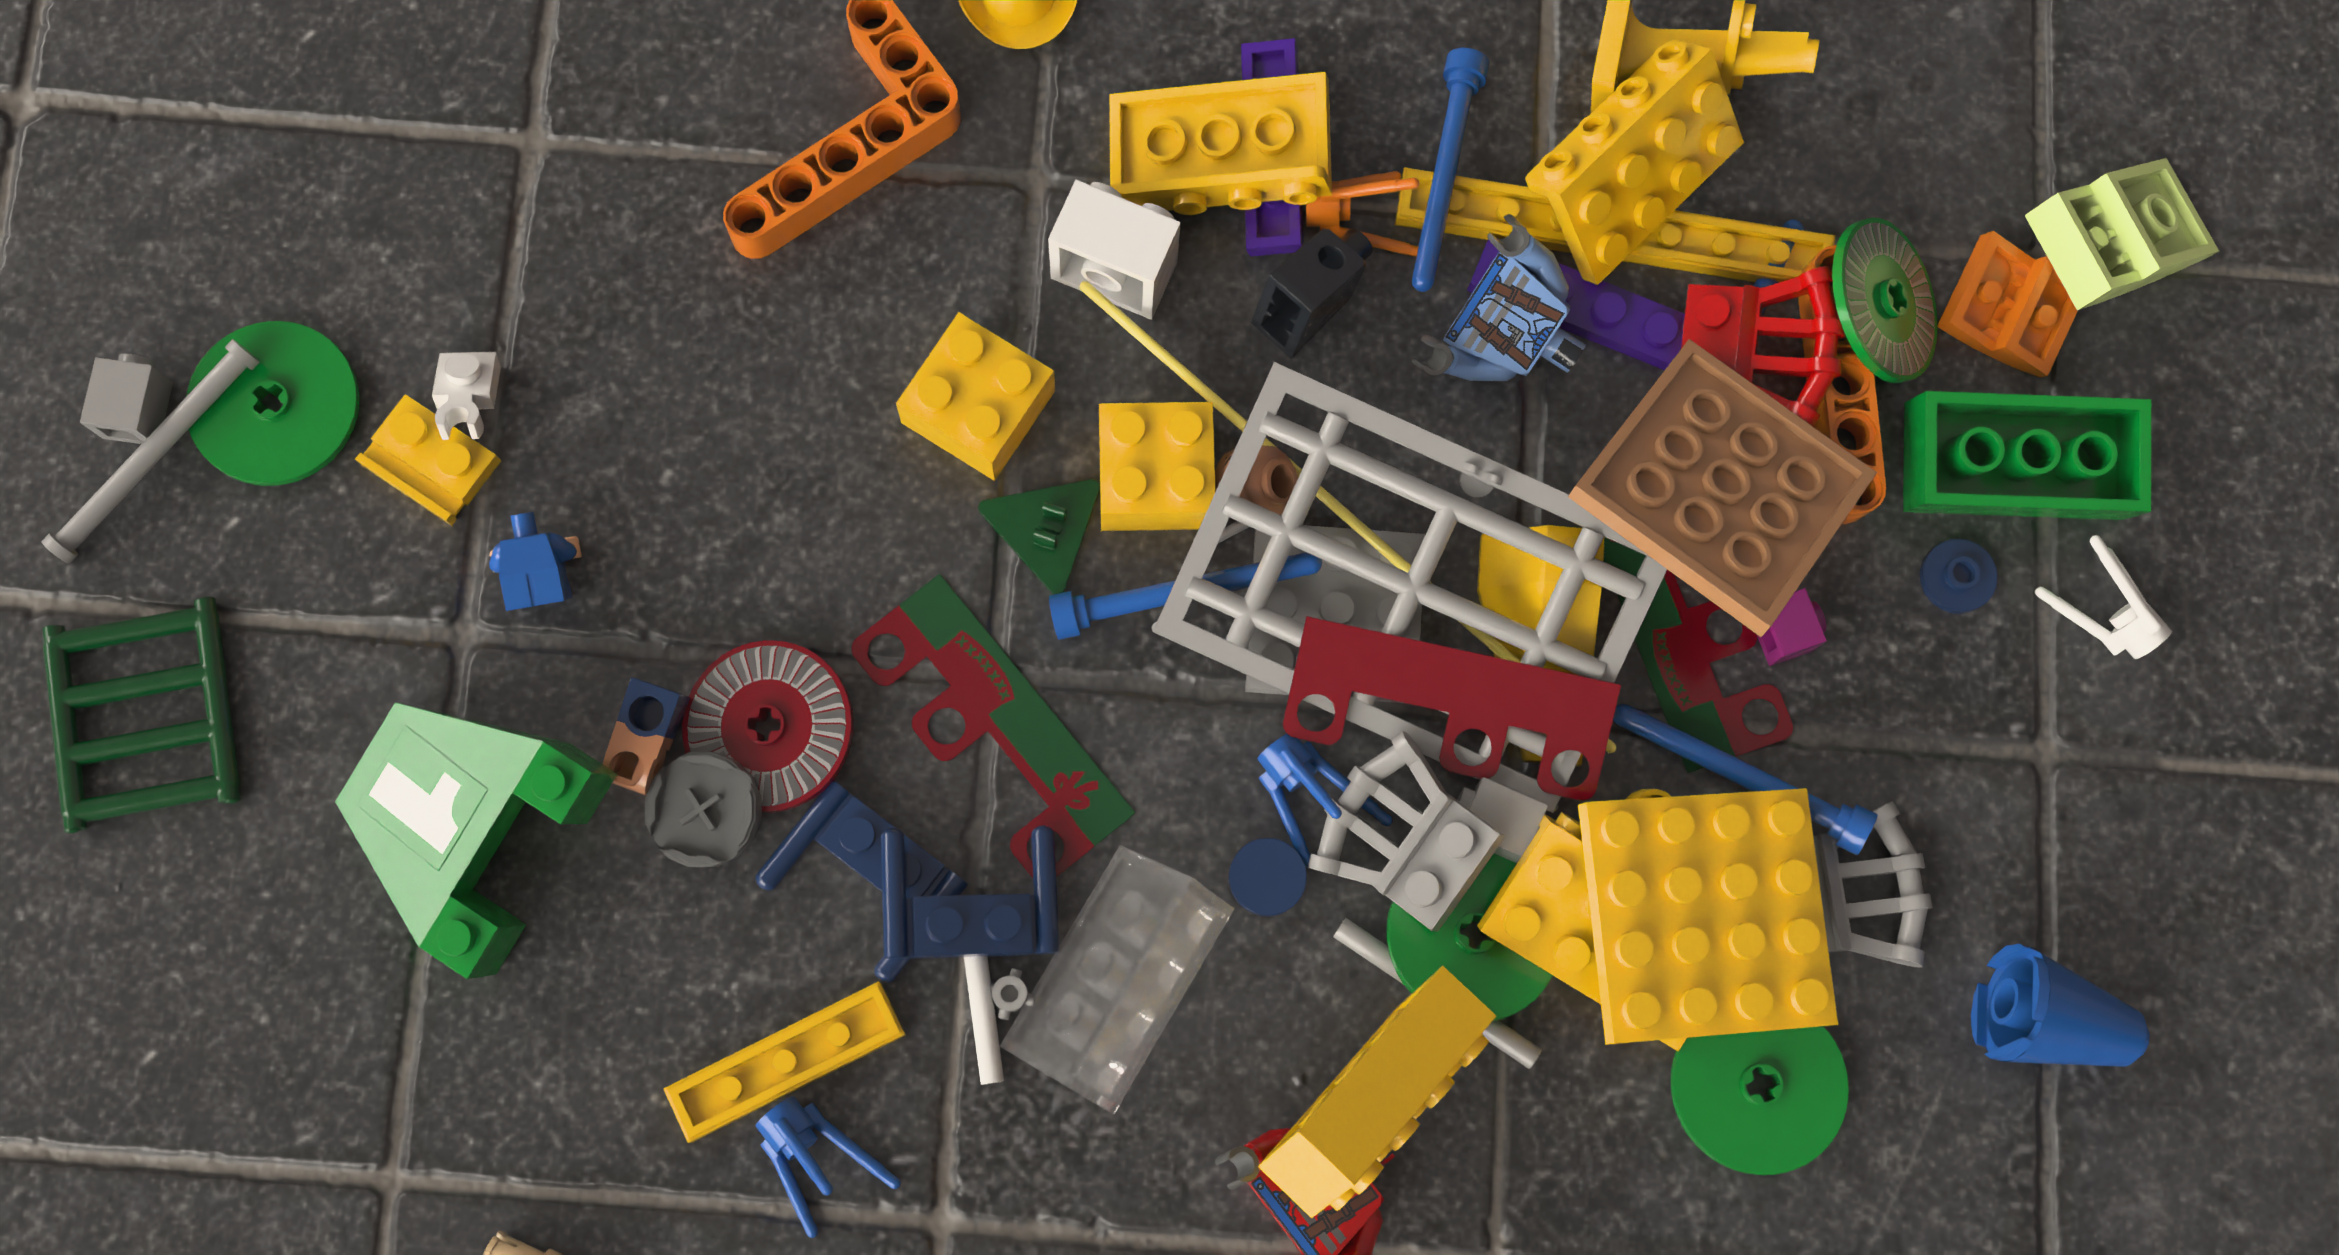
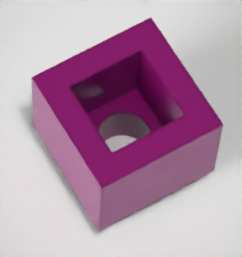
[1757,588,1827,666]

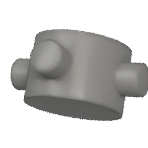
[990,968,1036,1020]

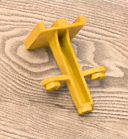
[1591,0,1819,113]

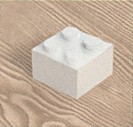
[1048,179,1181,320]

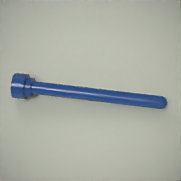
[1412,48,1490,292]
[1049,552,1322,640]
[1613,704,1878,856]

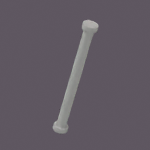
[41,339,260,564]

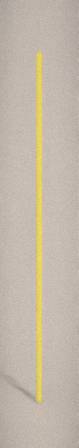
[1080,281,1616,753]

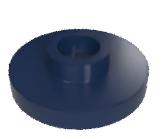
[1920,539,1997,614]
[1229,838,1307,917]

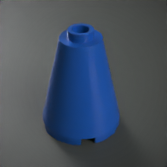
[1971,944,2150,1067]

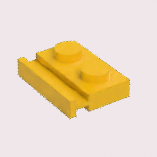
[355,394,501,526]

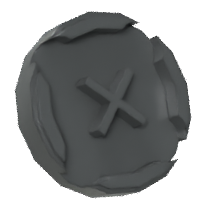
[645,752,762,867]

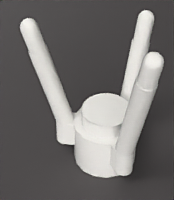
[2035,535,2172,659]

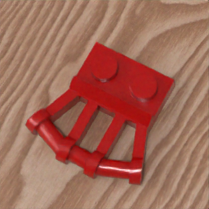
[1681,266,1845,427]

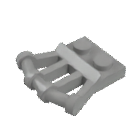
[1308,731,1506,932]
[1813,801,1933,967]

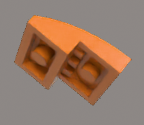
[1937,231,2078,378]

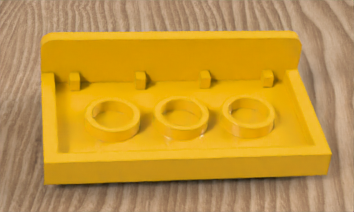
[1525,39,1744,285]
[1108,72,1332,215]
[1477,812,1687,1051]

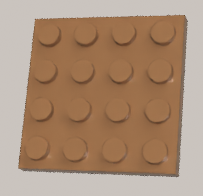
[1568,339,1877,637]

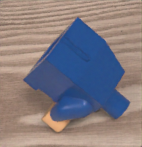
[489,512,582,611]

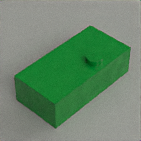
[1903,391,2151,520]

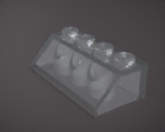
[1000,845,1234,1115]

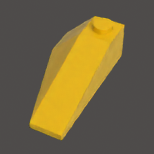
[1477,525,1605,767]

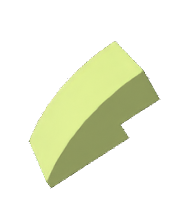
[2025,158,2219,310]

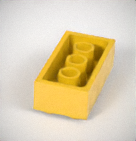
[1258,966,1496,1218]

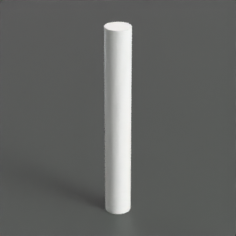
[964,956,1004,1085]

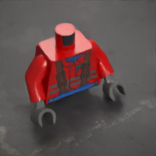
[1215,1127,1395,1255]

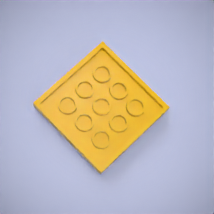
[1578,788,1838,1045]

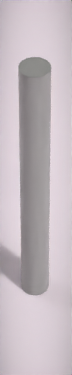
[1333,918,1542,1069]

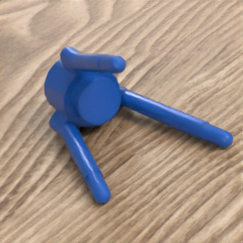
[1257,734,1393,868]
[756,1096,901,1238]

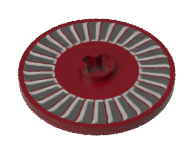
[682,640,854,813]

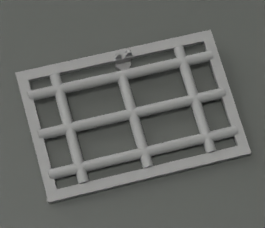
[1152,362,1667,813]

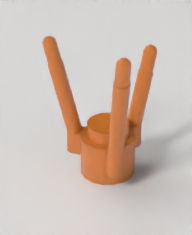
[1306,171,1419,257]

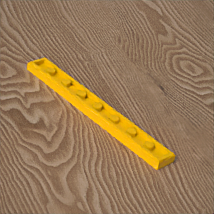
[1395,167,1835,282]

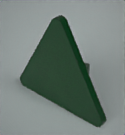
[978,479,1100,595]

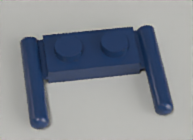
[755,780,968,983]
[881,825,1060,959]

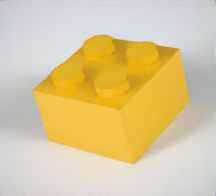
[896,312,1055,481]
[1099,402,1215,531]

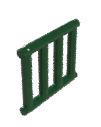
[42,596,241,834]

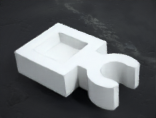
[432,352,501,440]

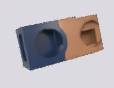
[603,677,690,795]

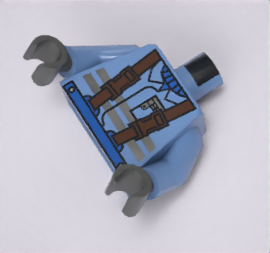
[1412,214,1586,381]

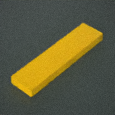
[663,981,906,1143]

